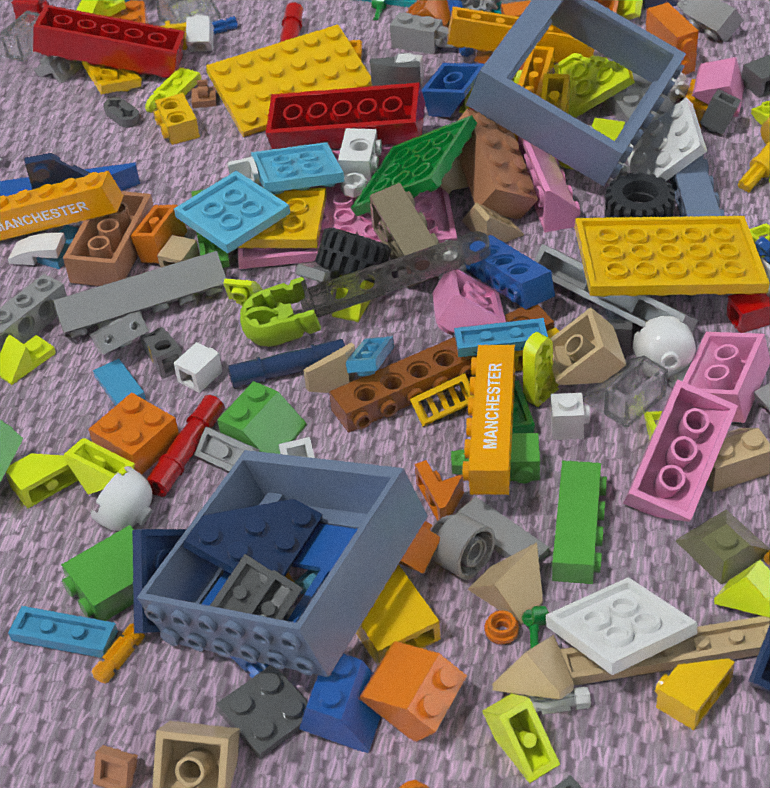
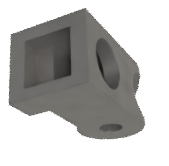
[140,327,182,379]

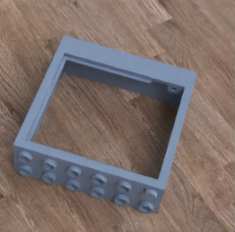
[466,0,686,186]

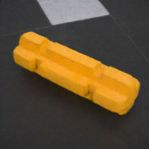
[92,623,145,684]

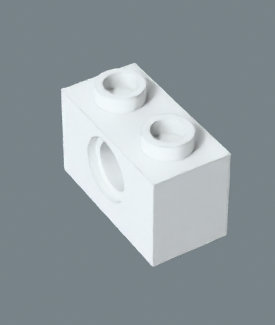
[338,128,382,182]

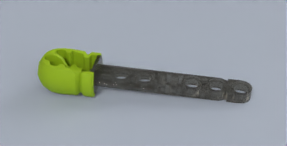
[240,231,491,347]

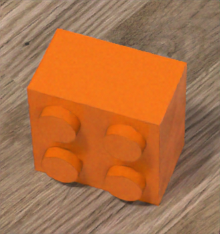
[88,392,179,475]

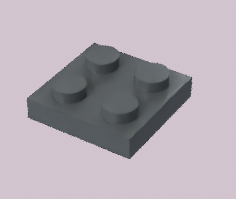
[216,665,308,759]

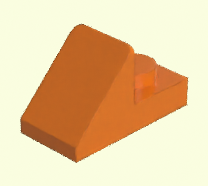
[415,460,464,521]

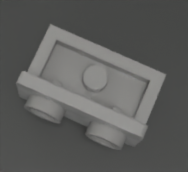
[34,55,84,83]

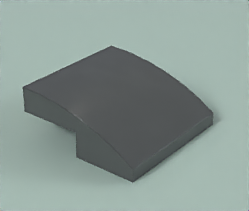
[370,57,421,87]
[210,554,303,620]

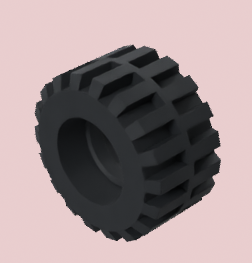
[604,172,675,218]
[315,228,392,283]

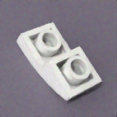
[8,233,66,265]

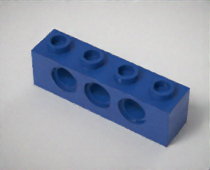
[463,235,555,309]

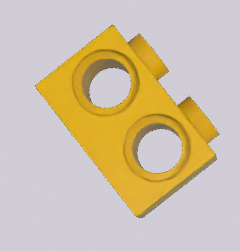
[153,93,200,145]

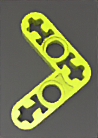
[523,332,559,407]

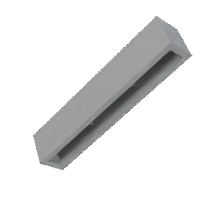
[534,244,698,332]
[53,251,226,339]

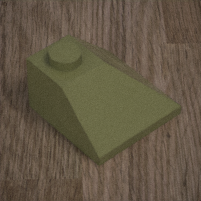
[676,509,770,584]

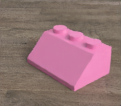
[432,265,506,335]
[682,332,770,423]

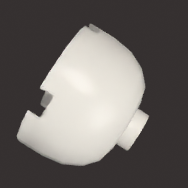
[633,316,696,378]
[91,466,153,531]

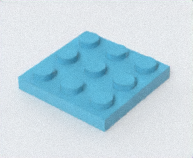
[251,142,344,194]
[174,171,290,253]

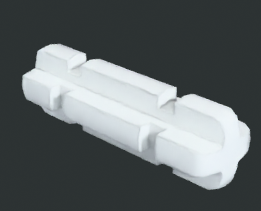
[521,687,591,714]

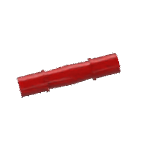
[280,2,303,42]
[147,395,225,497]

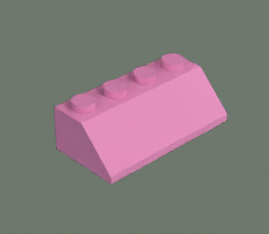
[518,136,580,232]
[623,379,738,522]

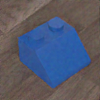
[422,63,484,117]
[299,653,381,753]

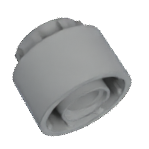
[431,513,495,580]

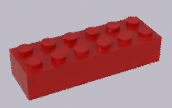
[33,4,185,78]
[265,82,425,150]

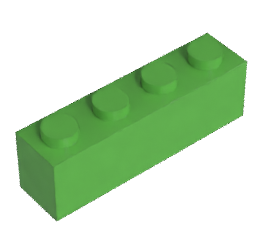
[552,460,607,584]

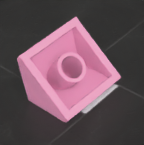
[692,57,745,117]

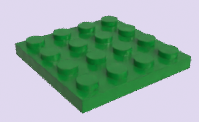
[351,115,478,217]

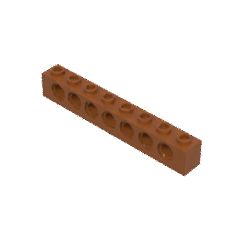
[329,304,554,433]

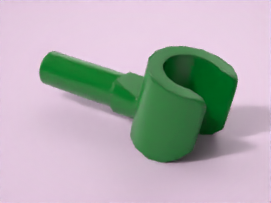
[371,0,387,21]
[522,606,549,649]

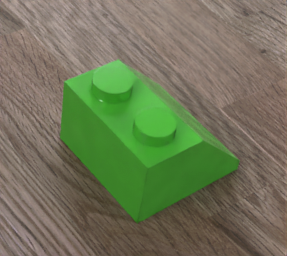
[218,381,307,454]

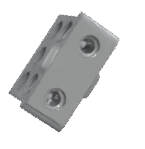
[89,311,149,355]

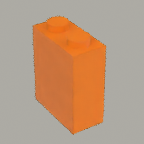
[645,3,699,75]

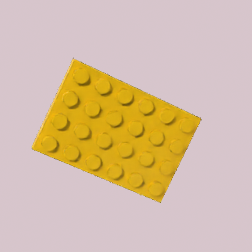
[206,24,372,137]
[574,216,770,297]

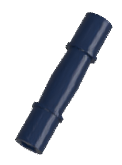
[228,339,345,388]

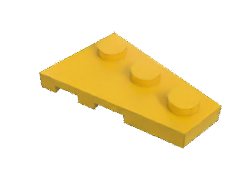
[82,61,142,95]

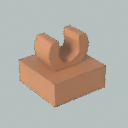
[191,79,217,108]
[93,745,138,788]

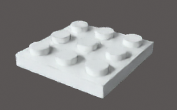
[628,98,707,182]
[546,577,697,675]

